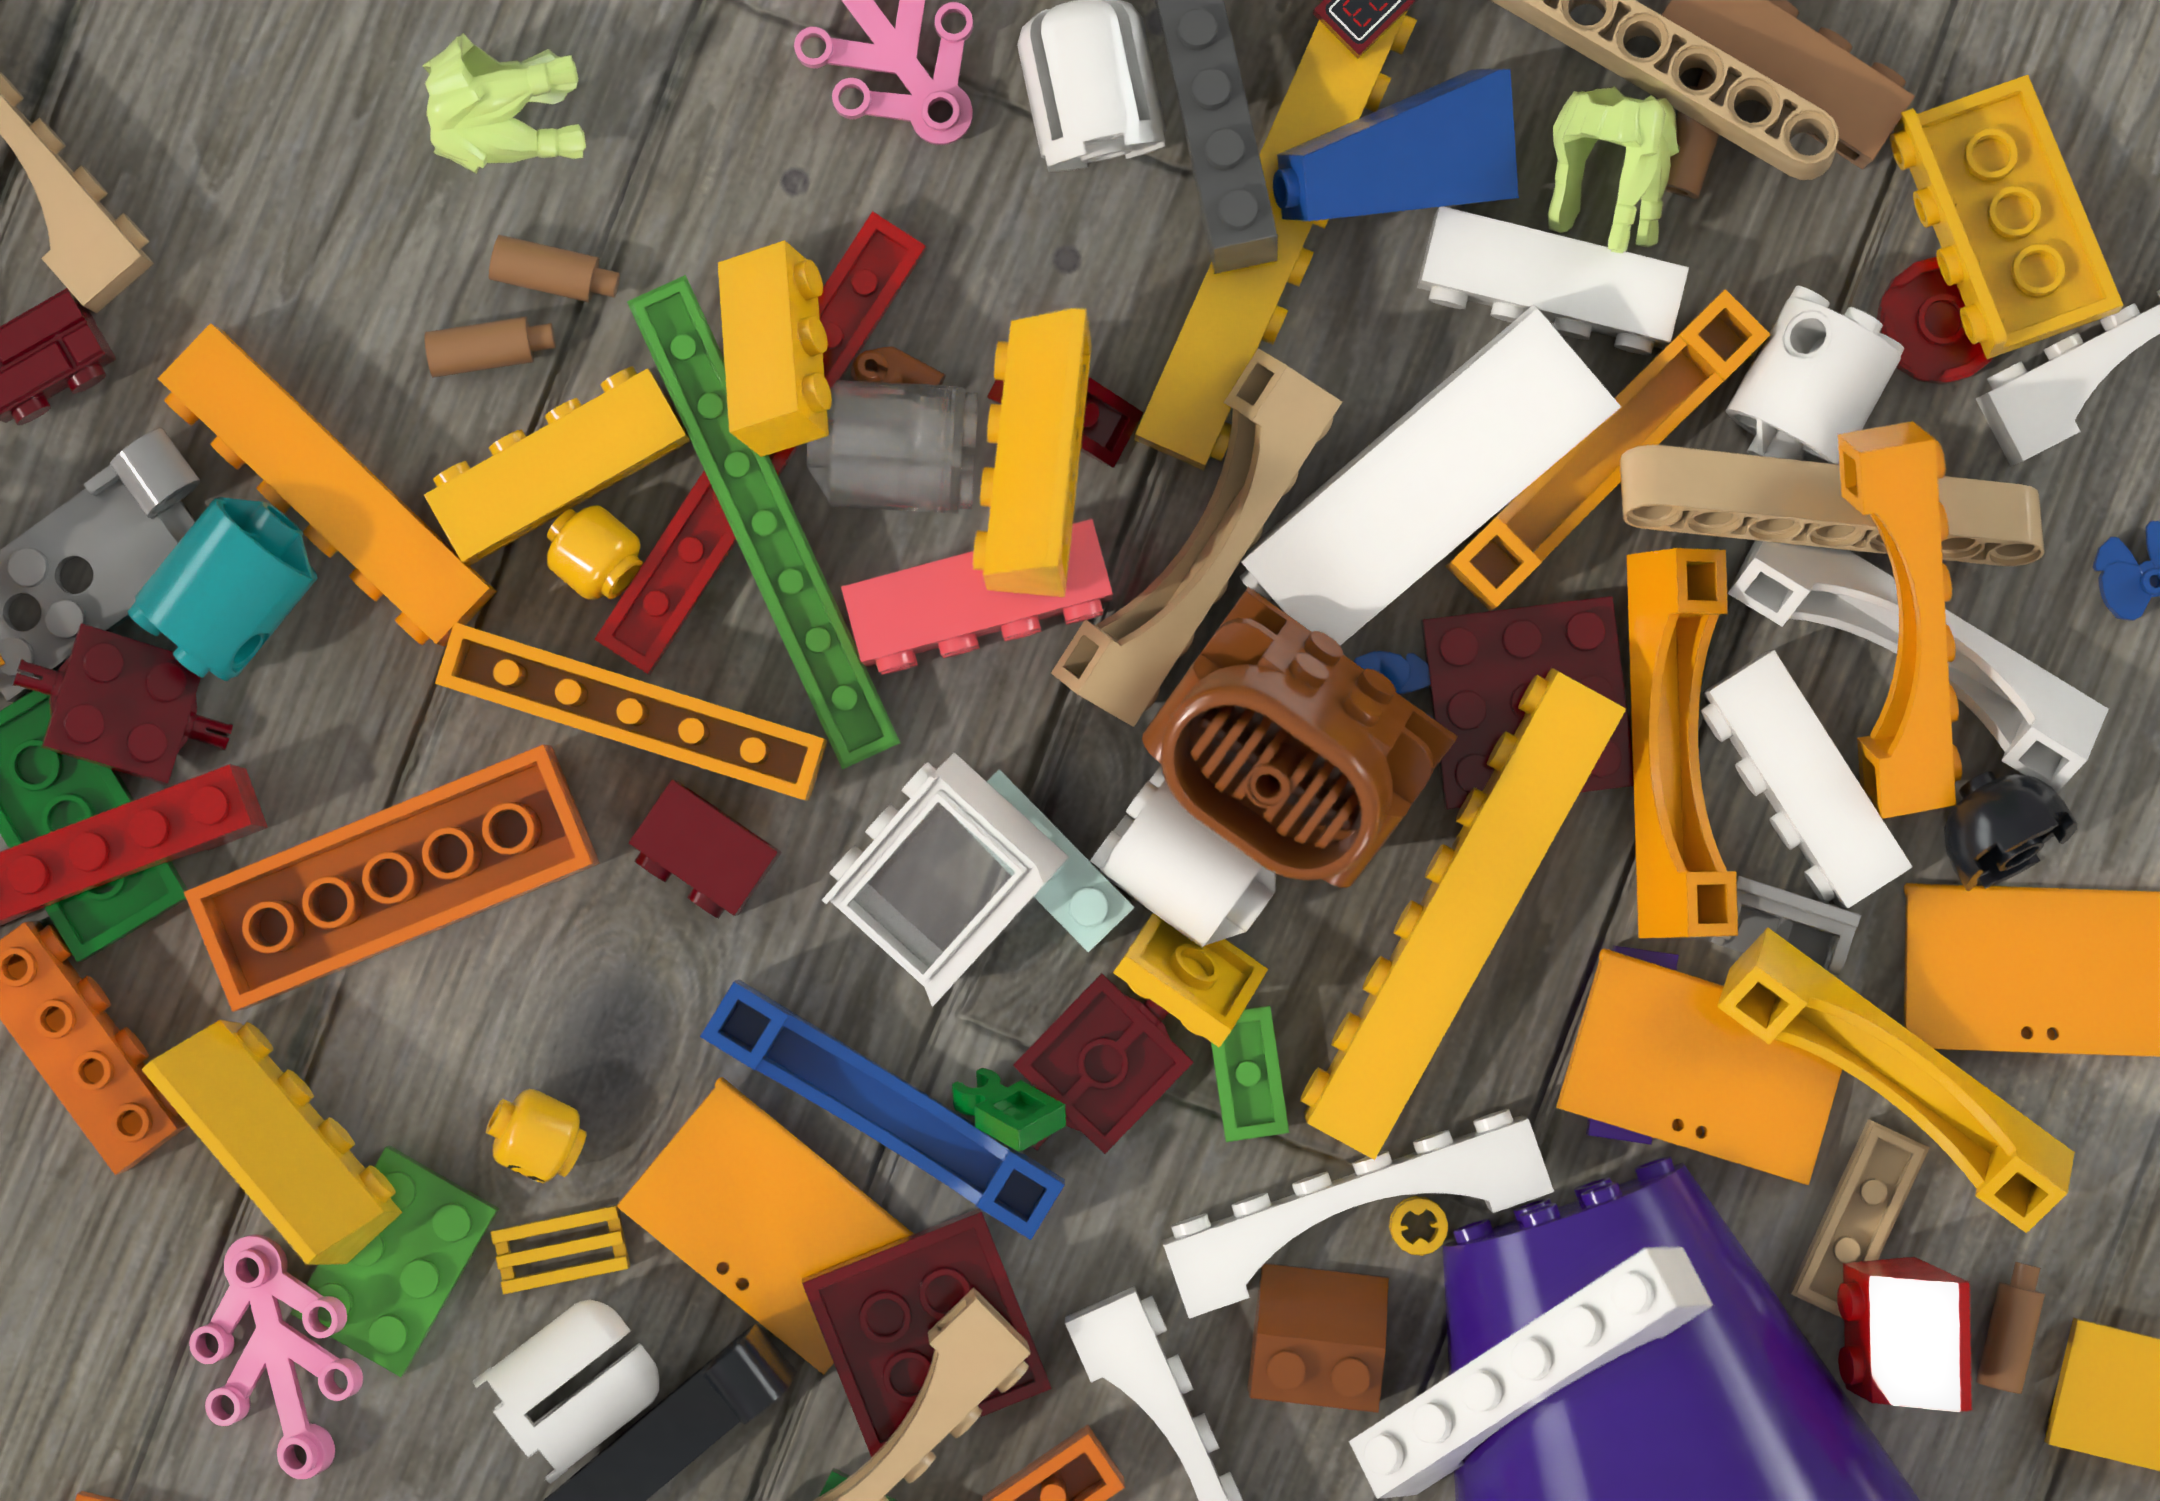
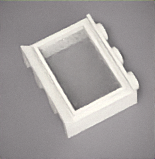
[822,753,1069,1007]

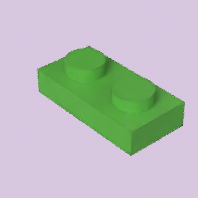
[1211,1005,1289,1142]

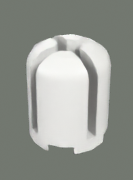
[1017,0,1167,172]
[472,1300,659,1484]

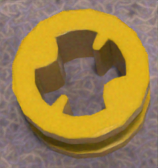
[1389,1196,1448,1256]

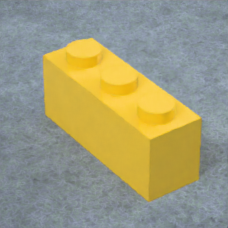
[718,240,832,457]

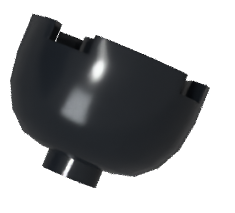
[1944,771,2077,891]

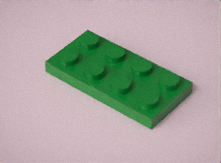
[0,691,188,963]

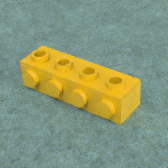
[424,366,691,566]

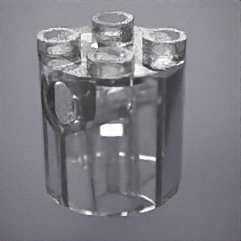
[807,379,978,514]

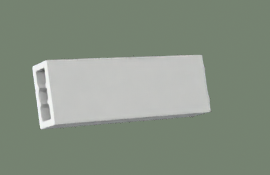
[1239,305,1621,645]

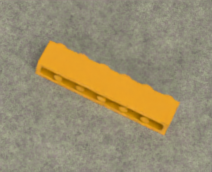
[157,323,497,647]
[435,622,828,801]

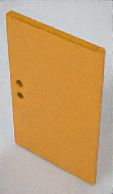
[1903,883,2160,1057]
[1556,948,1842,1185]
[616,1077,914,1375]

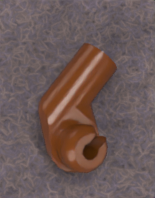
[851,346,946,402]

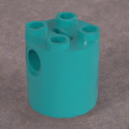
[128,497,318,681]

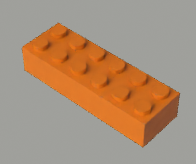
[184,744,600,1012]

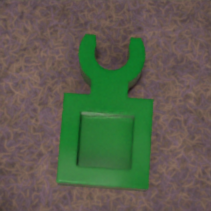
[952,1068,1066,1152]

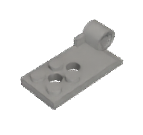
[0,428,201,702]

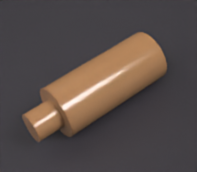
[1665,69,1719,198]
[489,235,620,302]
[424,317,556,378]
[1976,1262,2045,1394]

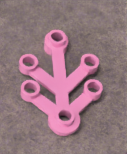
[794,0,973,145]
[189,1234,363,1479]

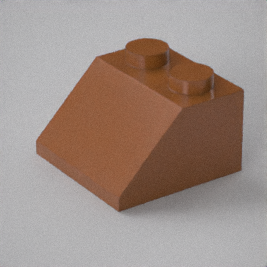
[1247,1263,1389,1413]

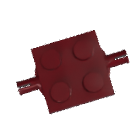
[13,623,233,785]
[1013,973,1194,1154]

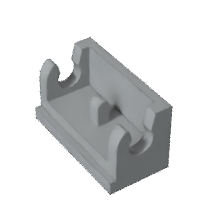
[1709,876,1861,976]

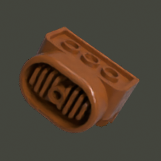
[1142,587,1458,888]

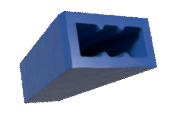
[1273,69,1519,221]

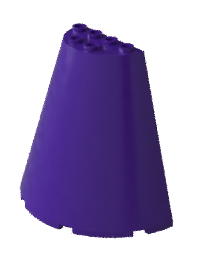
[1442,1156,1920,1501]

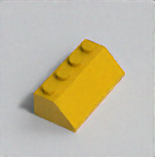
[973,308,1092,597]
[141,1020,402,1265]

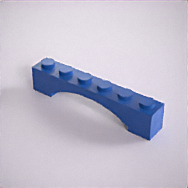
[700,979,1065,1240]

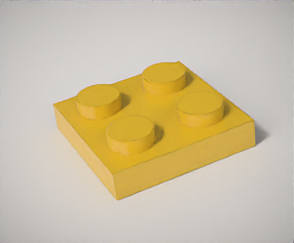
[1113,912,1268,1047]

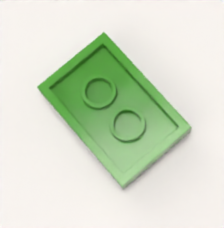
[290,1145,500,1377]

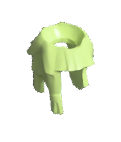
[422,33,586,174]
[1547,87,1680,253]

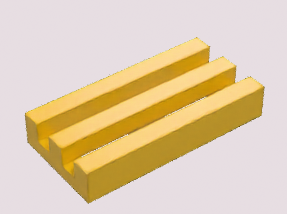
[490,1205,631,1295]

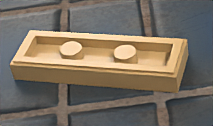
[1788,1119,1930,1318]

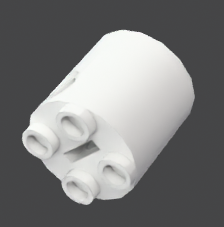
[1725,286,1905,465]
[1090,765,1276,948]

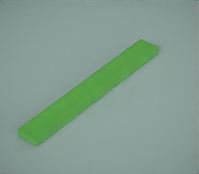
[627,275,900,769]

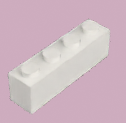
[1417,206,1689,355]
[1701,650,1913,909]

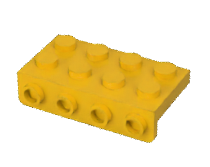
[1890,75,2124,359]

